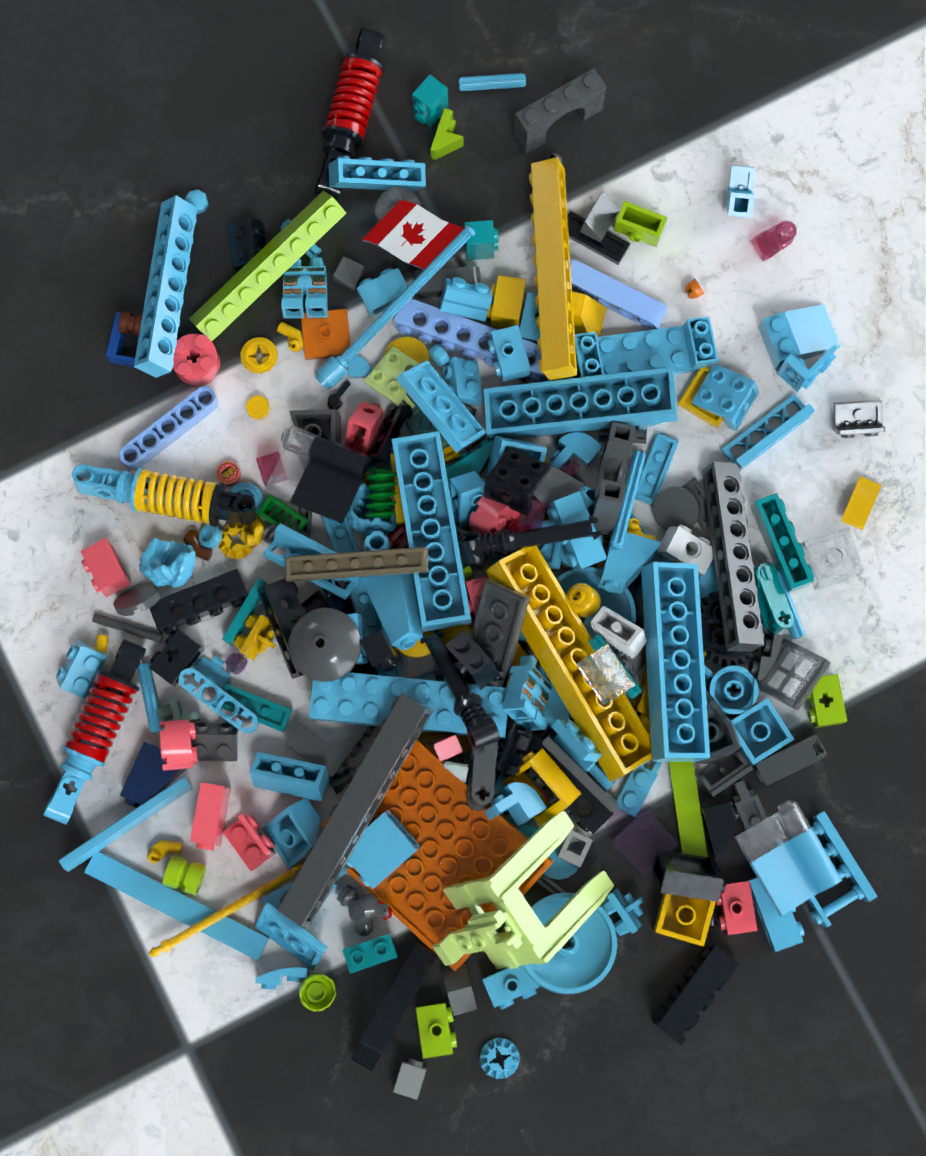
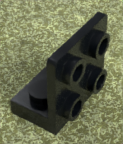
[485,448,551,516]

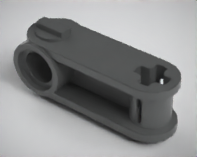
[467,741,498,811]

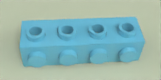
[328,156,426,192]

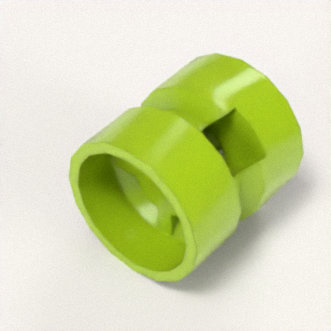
[163,854,207,896]

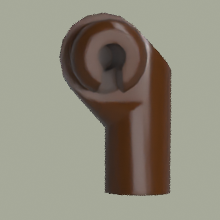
[183,529,213,561]

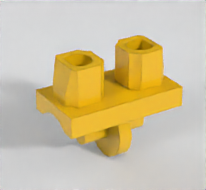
[233,614,276,661]

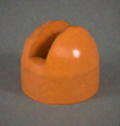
[684,278,704,299]

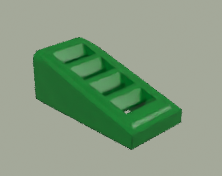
[257,494,309,533]

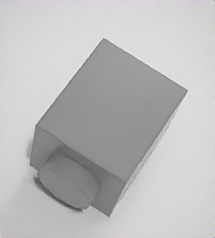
[393,1058,427,1100]

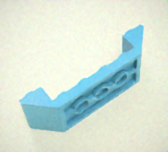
[575,316,719,378]

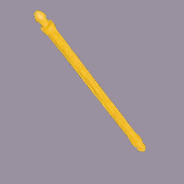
[149,861,305,957]

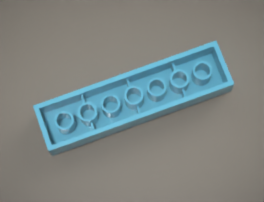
[484,367,679,441]
[392,431,471,632]
[641,562,710,762]
[309,672,508,739]

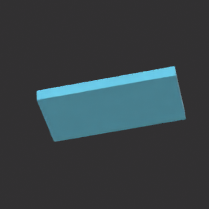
[396,360,486,453]

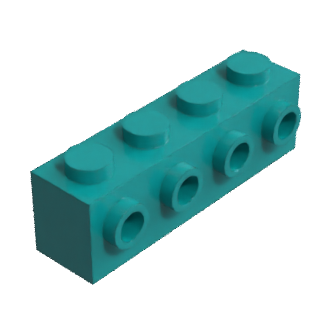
[751,493,814,593]

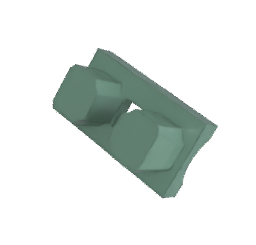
[158,698,201,723]

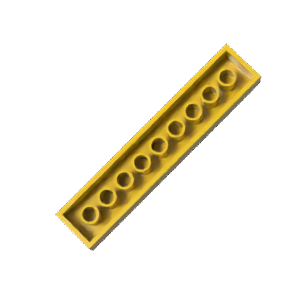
[486,546,652,782]

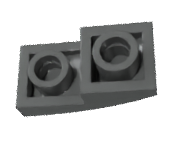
[748,634,783,680]

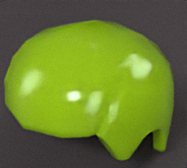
[298,973,336,1011]

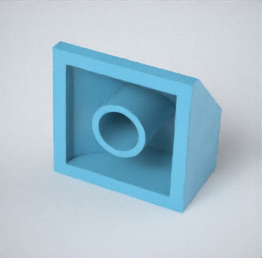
[262,798,320,869]

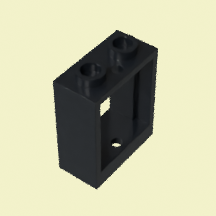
[652,849,726,902]

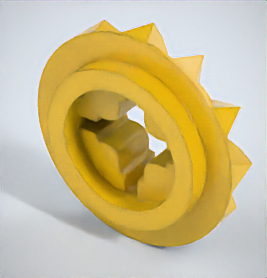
[241,337,278,375]
[218,522,255,559]

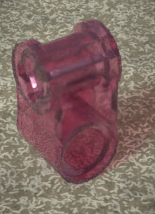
[750,221,797,261]

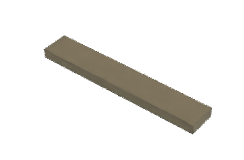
[286,547,428,582]

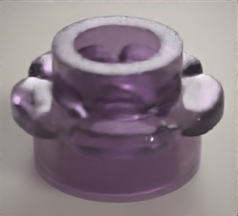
[226,652,248,675]

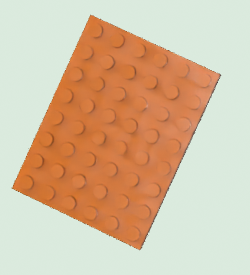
[319,739,554,971]

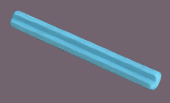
[610,450,646,549]

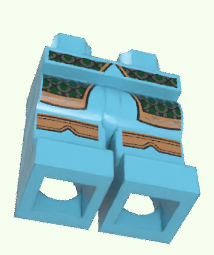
[281,258,328,318]
[503,655,552,731]

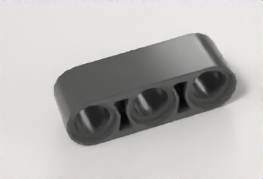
[413,266,481,298]

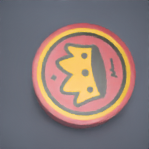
[216,461,241,486]

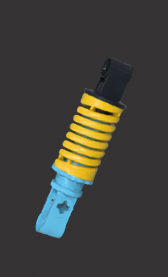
[72,464,257,527]

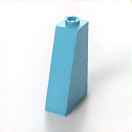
[361,574,423,651]

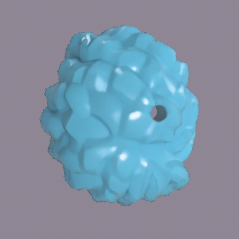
[347,483,397,537]
[139,538,196,588]

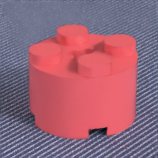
[173,334,220,387]
[469,495,523,536]
[159,719,198,771]

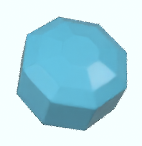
[185,189,209,214]
[429,344,450,368]

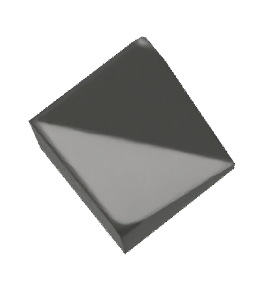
[333,256,365,291]

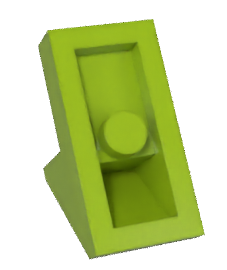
[431,108,464,160]

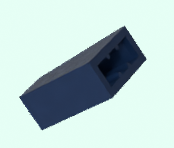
[120,742,187,808]

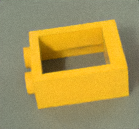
[503,748,581,826]

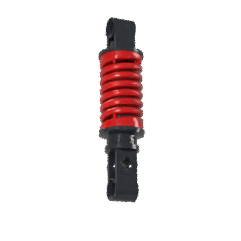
[314,27,384,201]

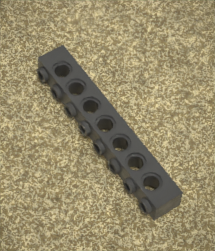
[702,461,764,652]

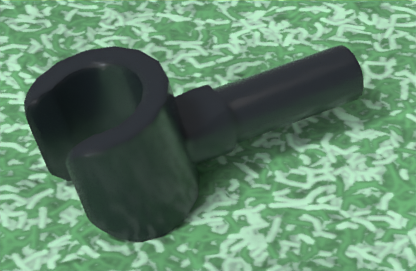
[327,381,351,410]

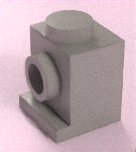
[557,828,593,868]

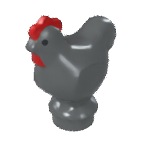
[337,884,392,936]

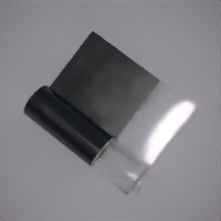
[264,425,371,524]

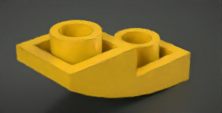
[841,476,882,530]

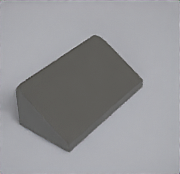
[580,192,620,242]

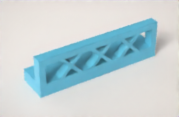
[721,394,815,471]
[263,523,361,600]

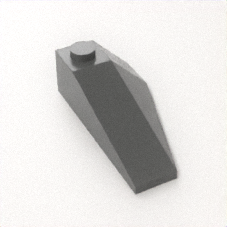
[696,689,741,764]

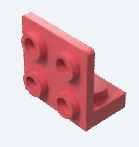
[222,813,275,872]

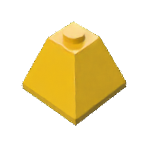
[572,291,607,337]

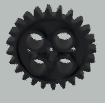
[700,591,764,667]

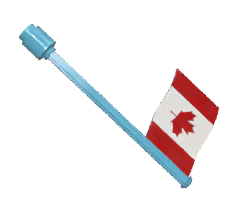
[315,200,475,390]

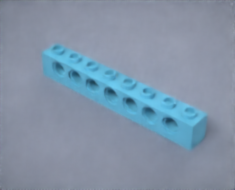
[134,196,197,378]

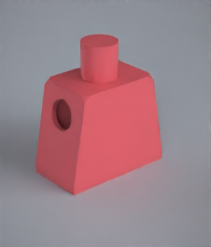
[344,402,383,454]

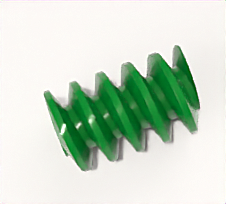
[365,469,397,518]

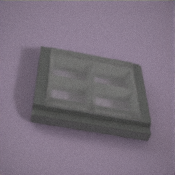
[756,639,831,711]

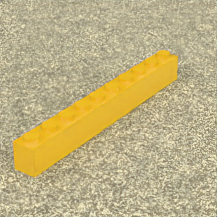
[529,157,577,381]

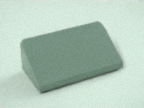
[444,752,469,783]

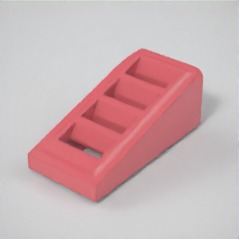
[431,735,462,761]

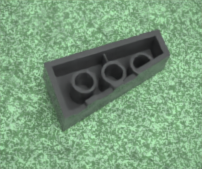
[289,409,341,471]

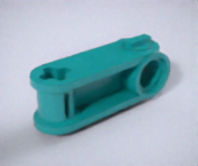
[754,562,794,634]

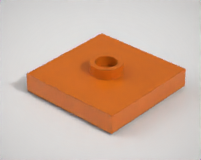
[301,309,351,360]

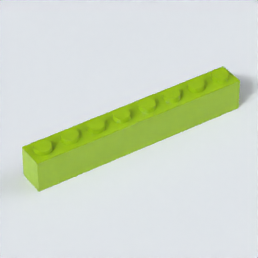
[189,191,346,342]

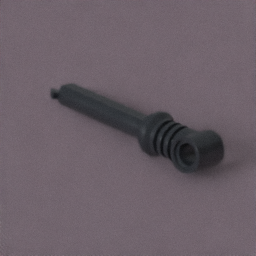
[458,516,601,564]
[420,630,500,749]

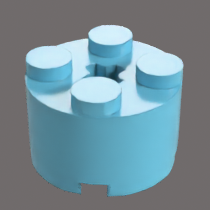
[707,666,759,717]

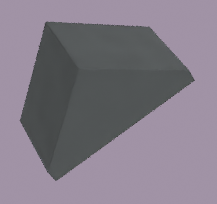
[441,961,478,1016]

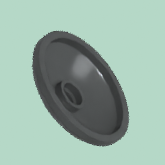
[289,608,362,682]

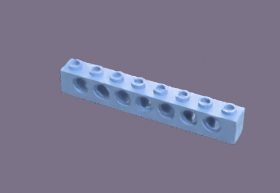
[394,298,578,383]

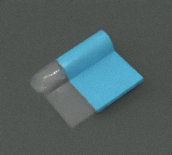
[735,800,842,916]

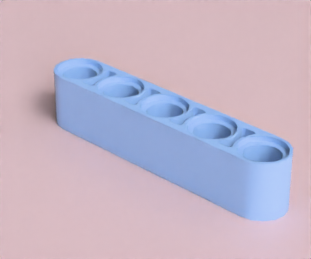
[570,258,668,330]
[119,386,218,470]

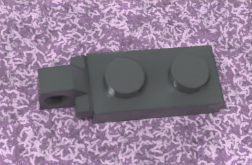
[732,780,776,849]

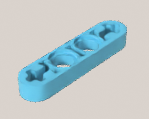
[179,668,259,734]

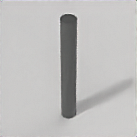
[92,613,163,643]

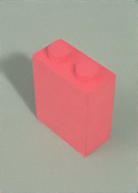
[190,783,231,851]

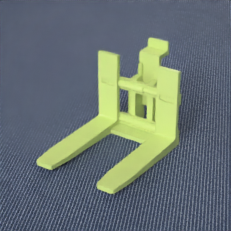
[433,811,614,969]

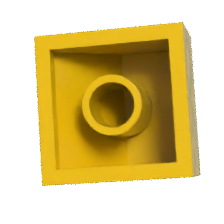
[653,893,716,947]

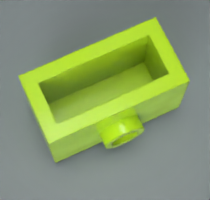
[614,201,668,248]
[416,1002,457,1059]

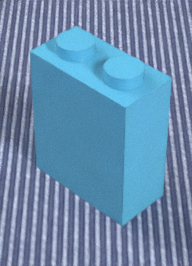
[346,809,421,889]

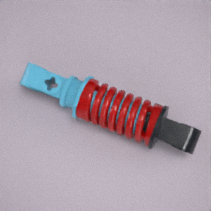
[43,639,146,825]

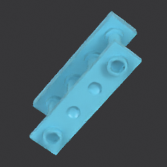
[771,811,878,927]

